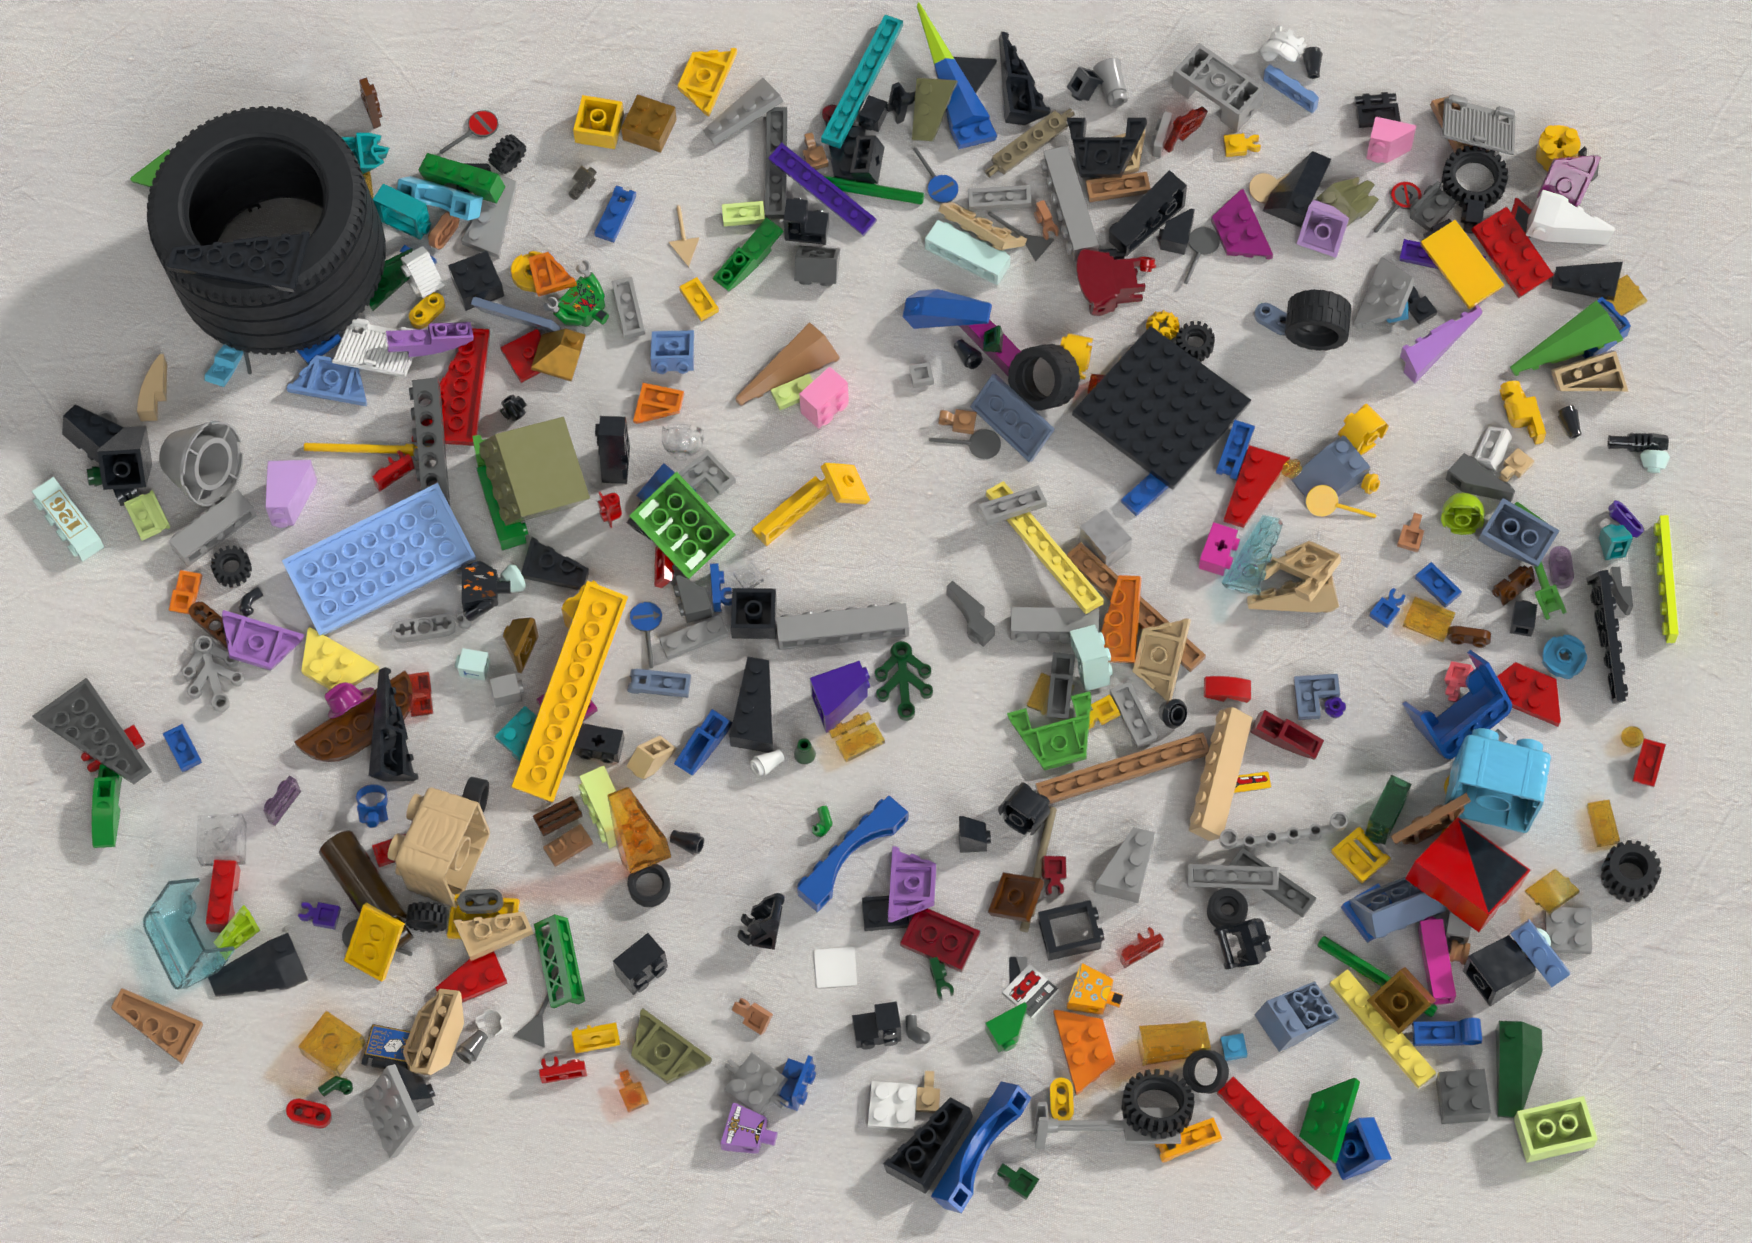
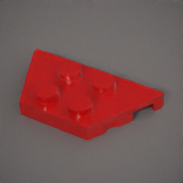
[1497,662,1561,727]

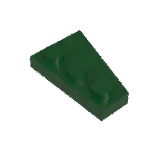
[369,248,413,311]

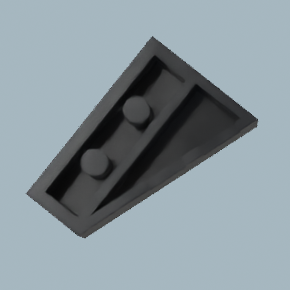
[595,416,630,484]

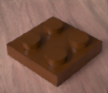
[988,872,1044,922]

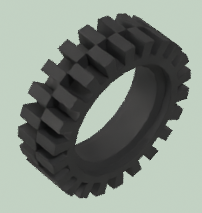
[1442,145,1508,209]
[1121,1069,1195,1139]

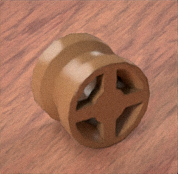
[1449,940,1471,965]

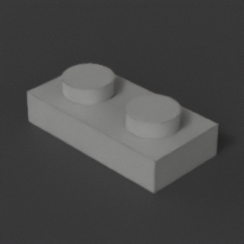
[1150,111,1172,158]

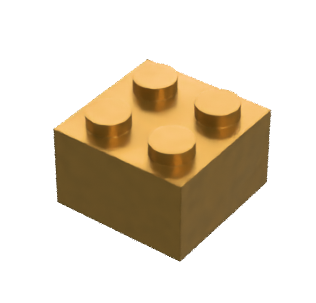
[621,94,677,153]
[1367,967,1436,1035]

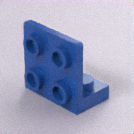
[779,1055,816,1111]

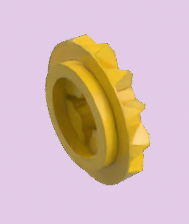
[1146,309,1180,340]

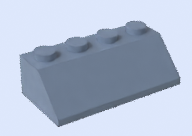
[1349,877,1448,938]

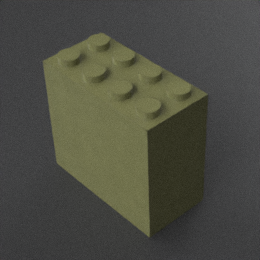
[479,416,590,526]

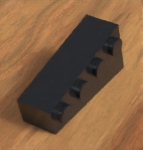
[1108,170,1187,257]

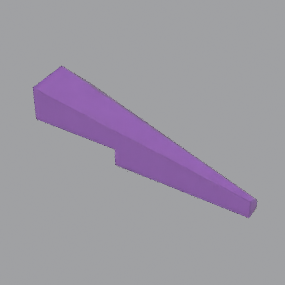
[1400,304,1483,384]

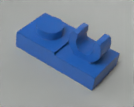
[710,563,732,612]

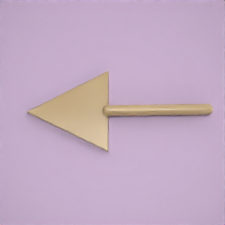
[669,205,699,267]

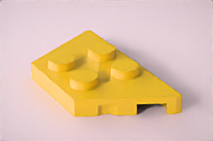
[678,48,737,117]

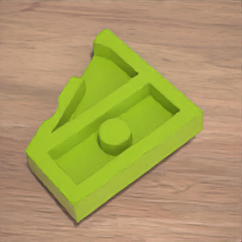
[214,905,260,958]

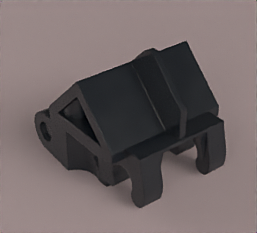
[737,893,785,950]
[1214,918,1271,970]

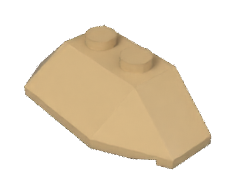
[403,989,464,1075]

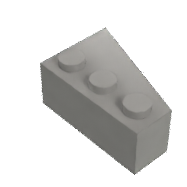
[1095,827,1155,903]

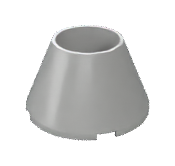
[159,421,243,506]

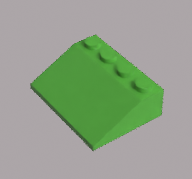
[629,472,736,579]

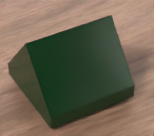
[983,325,1003,353]

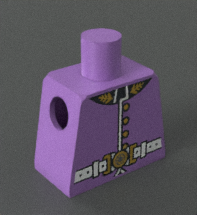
[720,1103,778,1154]

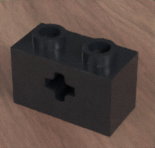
[850,135,885,184]
[574,723,625,764]

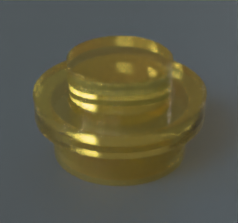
[1282,459,1302,479]
[1621,726,1644,748]

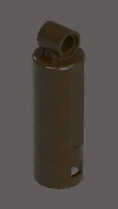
[319,830,414,951]

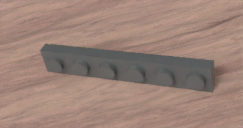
[765,107,788,219]

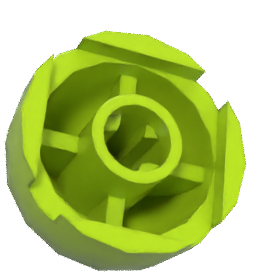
[1441,493,1485,535]

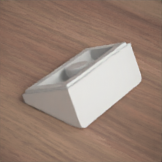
[1474,427,1512,471]

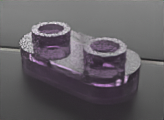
[1548,546,1574,589]

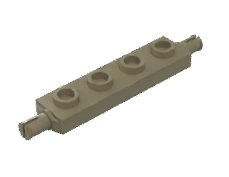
[984,108,1075,178]

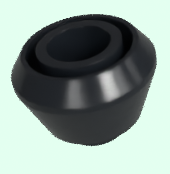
[1159,699,1187,729]

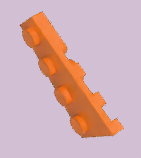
[1101,575,1142,663]

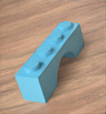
[397,176,483,221]

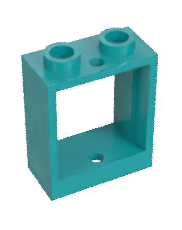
[373,184,431,240]

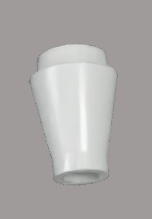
[750,749,785,777]

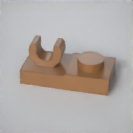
[543,824,593,867]

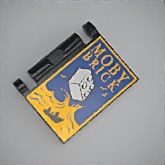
[361,1024,416,1074]

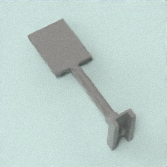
[1034,1102,1181,1149]

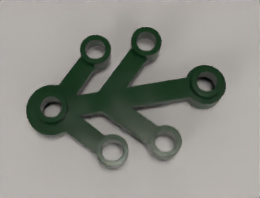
[875,641,933,721]

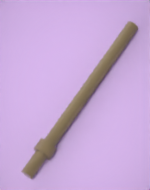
[1020,807,1057,933]

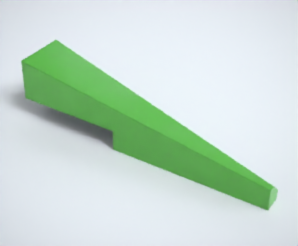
[1510,300,1623,376]

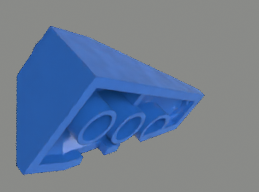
[903,289,992,329]

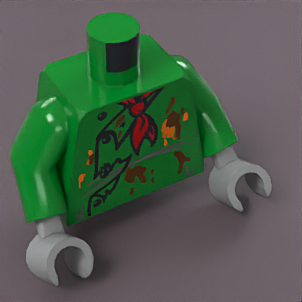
[543,260,609,327]

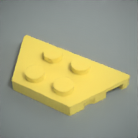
[301,627,379,690]

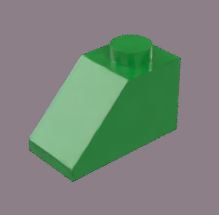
[985,1002,1027,1053]

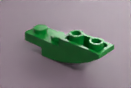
[712,217,784,292]
[91,764,122,848]

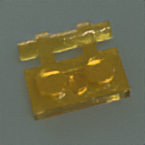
[829,712,885,762]

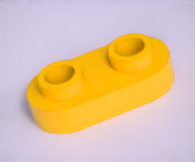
[409,293,445,329]
[1050,1077,1074,1120]

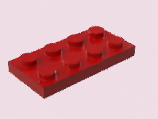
[1471,206,1554,298]

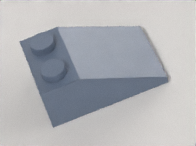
[1291,435,1370,498]
[1478,498,1560,567]

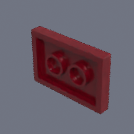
[900,908,980,973]

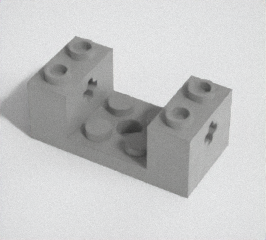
[1172,43,1265,132]

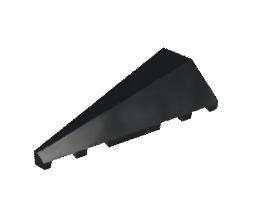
[999,31,1051,125]
[368,667,418,782]

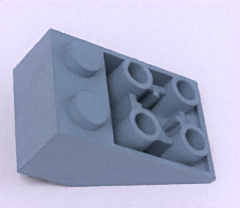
[1254,981,1340,1052]

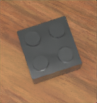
[1436,1069,1491,1124]

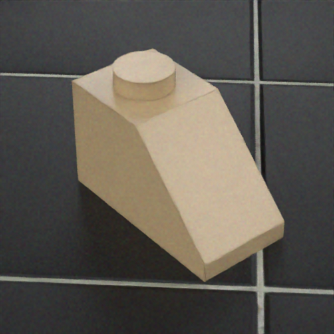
[626,736,677,779]

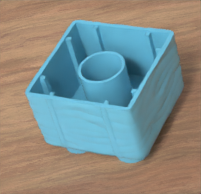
[1445,728,1551,833]

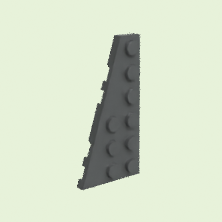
[32,678,152,785]

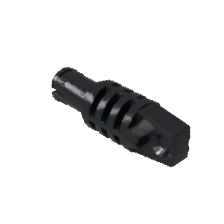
[1607,433,1669,452]

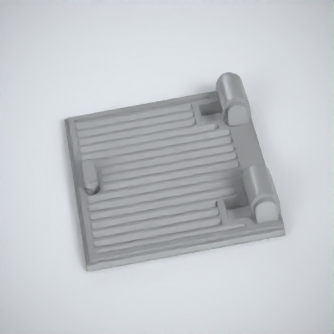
[1442,94,1516,155]

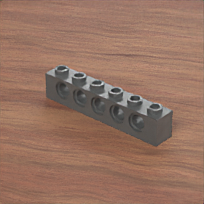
[409,377,450,506]

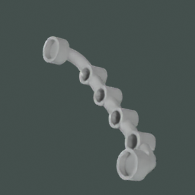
[1219,812,1348,851]

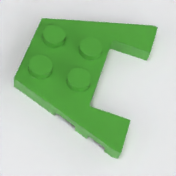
[1007,691,1092,770]

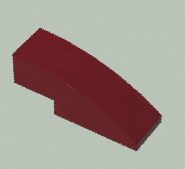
[1250,710,1324,760]

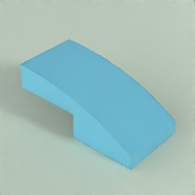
[205,345,243,387]

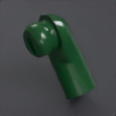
[318,1076,353,1097]

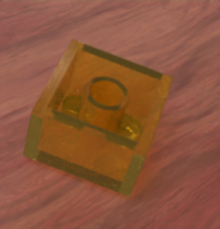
[298,1011,366,1077]

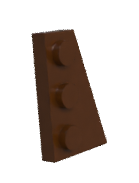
[359,77,383,129]

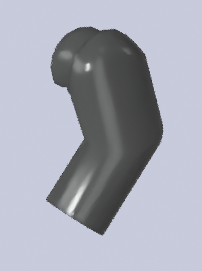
[905,1015,930,1044]

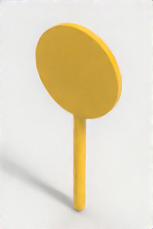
[1306,485,1377,518]

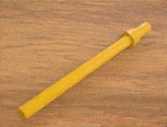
[304,443,430,456]

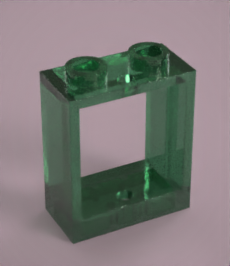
[1365,775,1412,845]

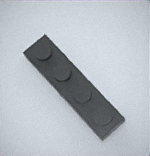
[1229,847,1316,918]

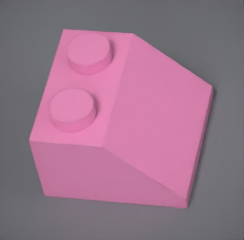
[1366,117,1416,163]

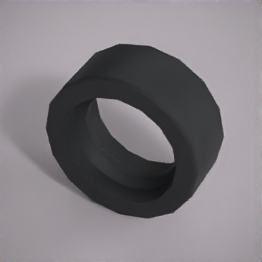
[462,777,489,813]
[627,862,671,907]
[1182,1050,1229,1094]

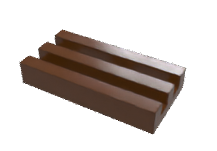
[533,796,583,836]

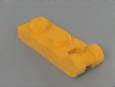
[1155,1117,1222,1162]

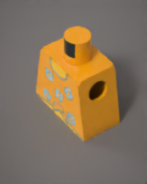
[1067,963,1123,1015]

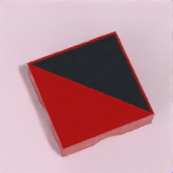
[1405,817,1531,932]

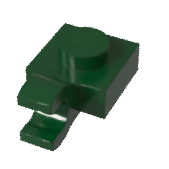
[929,957,954,999]
[997,1163,1039,1200]

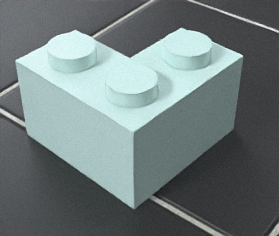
[1070,625,1113,691]

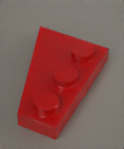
[435,951,508,1003]

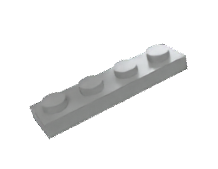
[1188,864,1279,890]

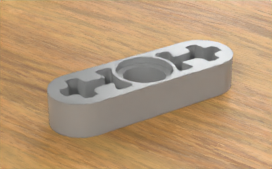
[392,614,456,643]

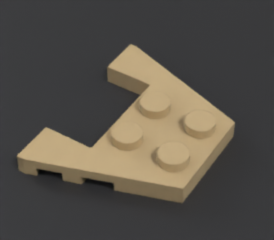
[1249,541,1341,602]

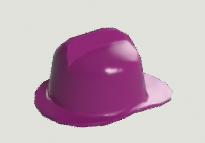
[324,682,375,718]

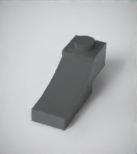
[946,581,995,647]

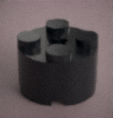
[998,782,1050,835]

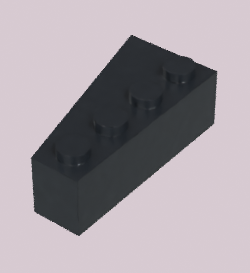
[729,657,774,753]
[883,1097,973,1194]

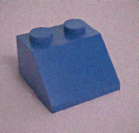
[1336,1117,1392,1180]

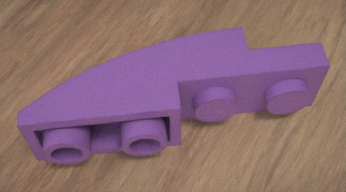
[385,322,474,357]

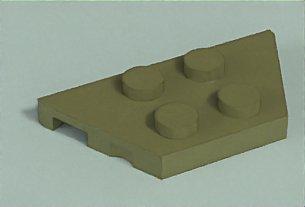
[631,1008,712,1084]

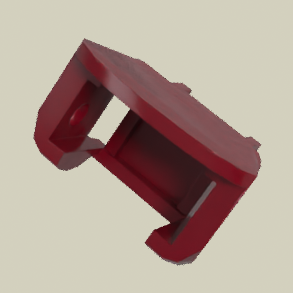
[1076,249,1146,316]

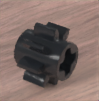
[499,395,527,421]

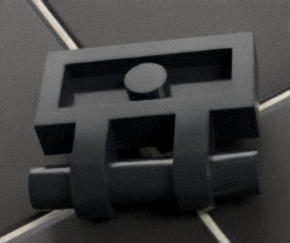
[1354,92,1401,128]

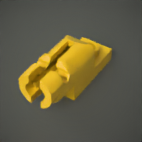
[1499,381,1546,445]

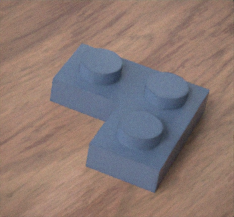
[1293,674,1340,720]

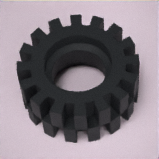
[488,134,527,174]
[1176,321,1215,361]
[211,545,252,588]
[406,901,448,933]

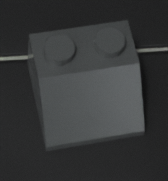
[794,246,840,286]

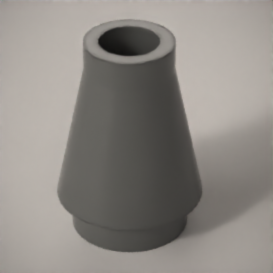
[456,1030,488,1064]

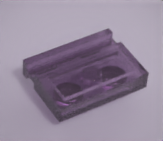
[263,775,301,826]

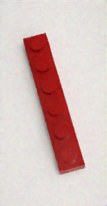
[1217,1076,1333,1191]

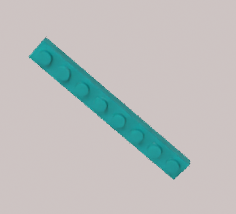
[821,15,904,149]

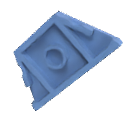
[287,355,367,407]

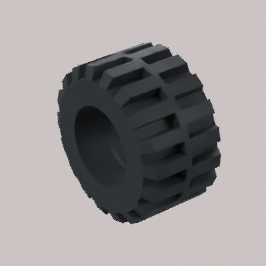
[1601,840,1662,902]

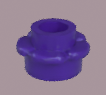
[1324,697,1346,718]

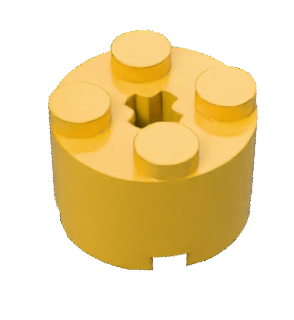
[1535,125,1581,172]
[1060,333,1093,380]
[1338,404,1389,455]

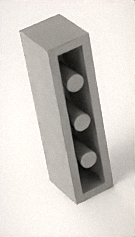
[169,489,257,567]
[1011,607,1099,643]

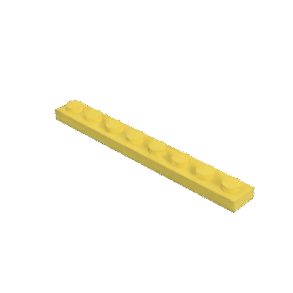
[986,481,1104,614]

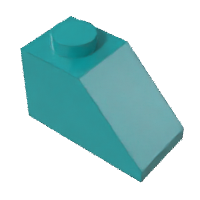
[1598,524,1633,560]

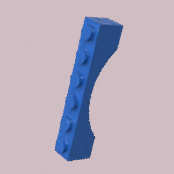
[797,795,909,913]
[931,1081,1032,1214]

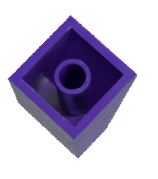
[810,661,870,733]

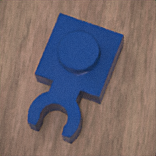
[1369,588,1406,628]

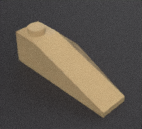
[1247,574,1339,613]

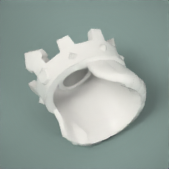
[1260,26,1307,62]

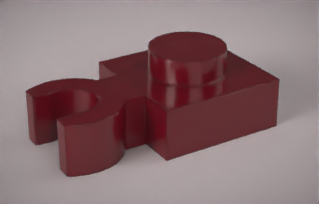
[1042,856,1067,895]

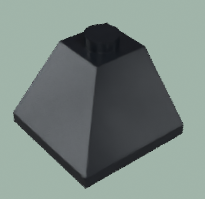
[387,1060,436,1112]

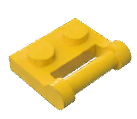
[1331,826,1391,884]

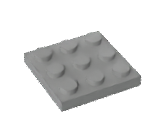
[363,1064,422,1158]

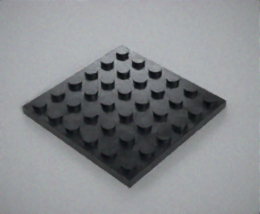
[1072,326,1251,490]

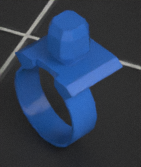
[356,784,388,828]

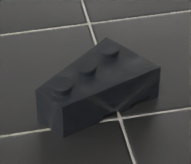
[62,404,124,463]

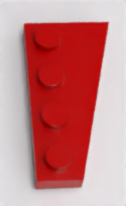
[1223,445,1290,528]

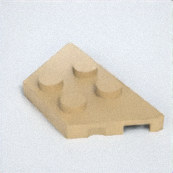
[1132,618,1191,701]

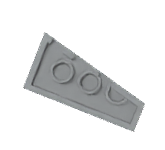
[703,78,783,145]
[461,175,517,259]

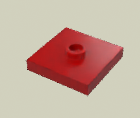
[500,329,542,383]

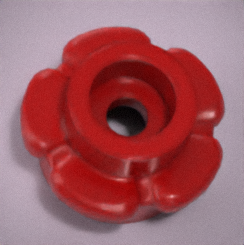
[1138,257,1156,272]

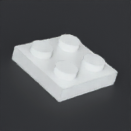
[868,1081,917,1131]

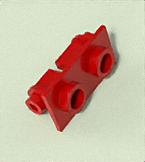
[597,492,622,528]

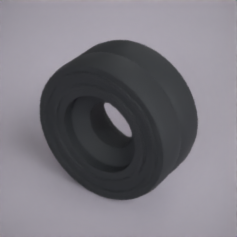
[1207,888,1248,928]

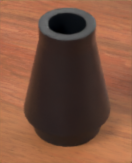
[1302,47,1323,79]
[954,339,983,369]
[1558,405,1582,439]
[670,830,705,854]

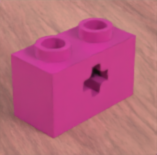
[1199,522,1240,576]

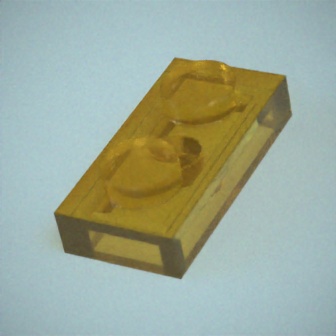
[1586,800,1620,847]

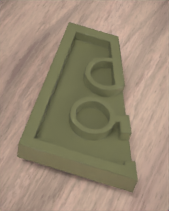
[912,78,958,142]

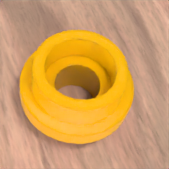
[1361,473,1380,495]

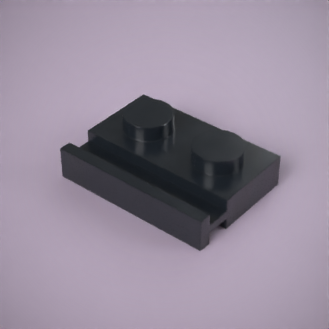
[862,895,909,931]

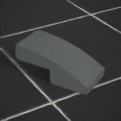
[1609,566,1633,615]

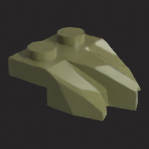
[1317,177,1379,226]

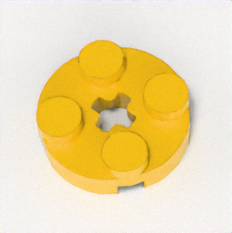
[511,251,541,293]

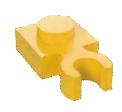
[1223,133,1261,157]
[1089,694,1121,729]

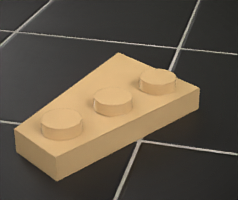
[453,912,534,961]

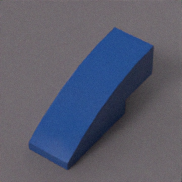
[674,709,732,776]

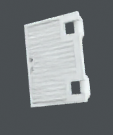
[332,318,416,377]

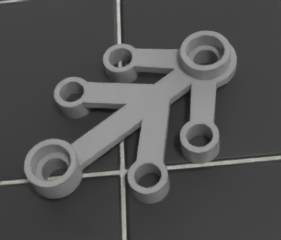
[182,636,244,712]

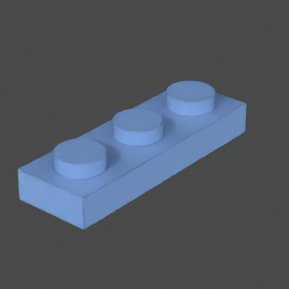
[1263,64,1319,114]
[1510,919,1570,987]

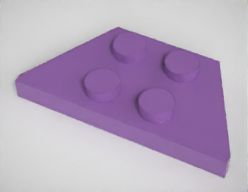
[222,610,304,671]
[888,846,936,922]

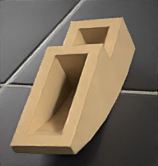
[137,354,167,421]

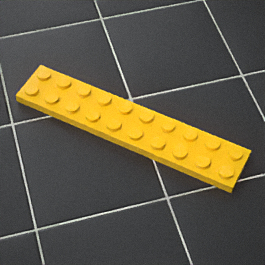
[511,581,628,803]

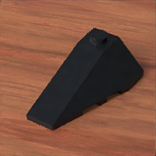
[1263,151,1331,227]
[207,933,308,997]

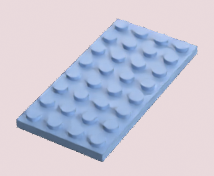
[282,483,476,635]

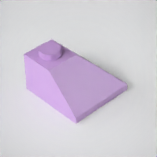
[1297,200,1349,258]

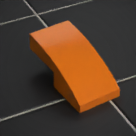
[169,570,203,615]

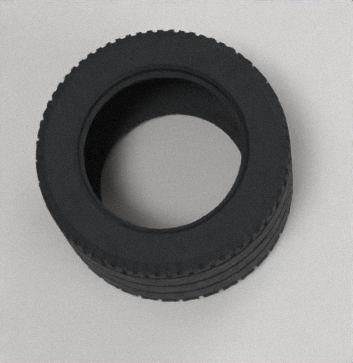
[147,106,386,355]

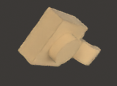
[1499,448,1534,482]
[916,1071,940,1113]

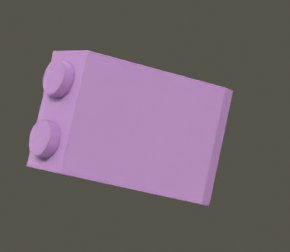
[266,460,317,528]

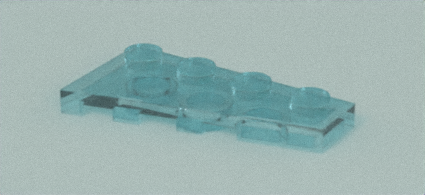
[1221,515,1283,595]

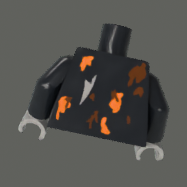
[457,561,511,629]

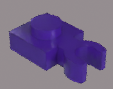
[298,902,341,930]

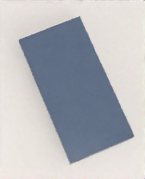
[471,297,561,332]
[970,374,1055,462]

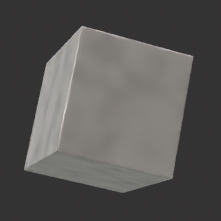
[1079,509,1132,567]

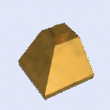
[531,328,586,382]
[503,617,539,674]

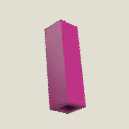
[1418,917,1456,1005]

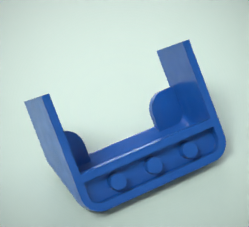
[1402,650,1512,759]

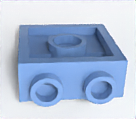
[651,330,694,374]

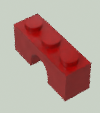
[206,860,241,933]

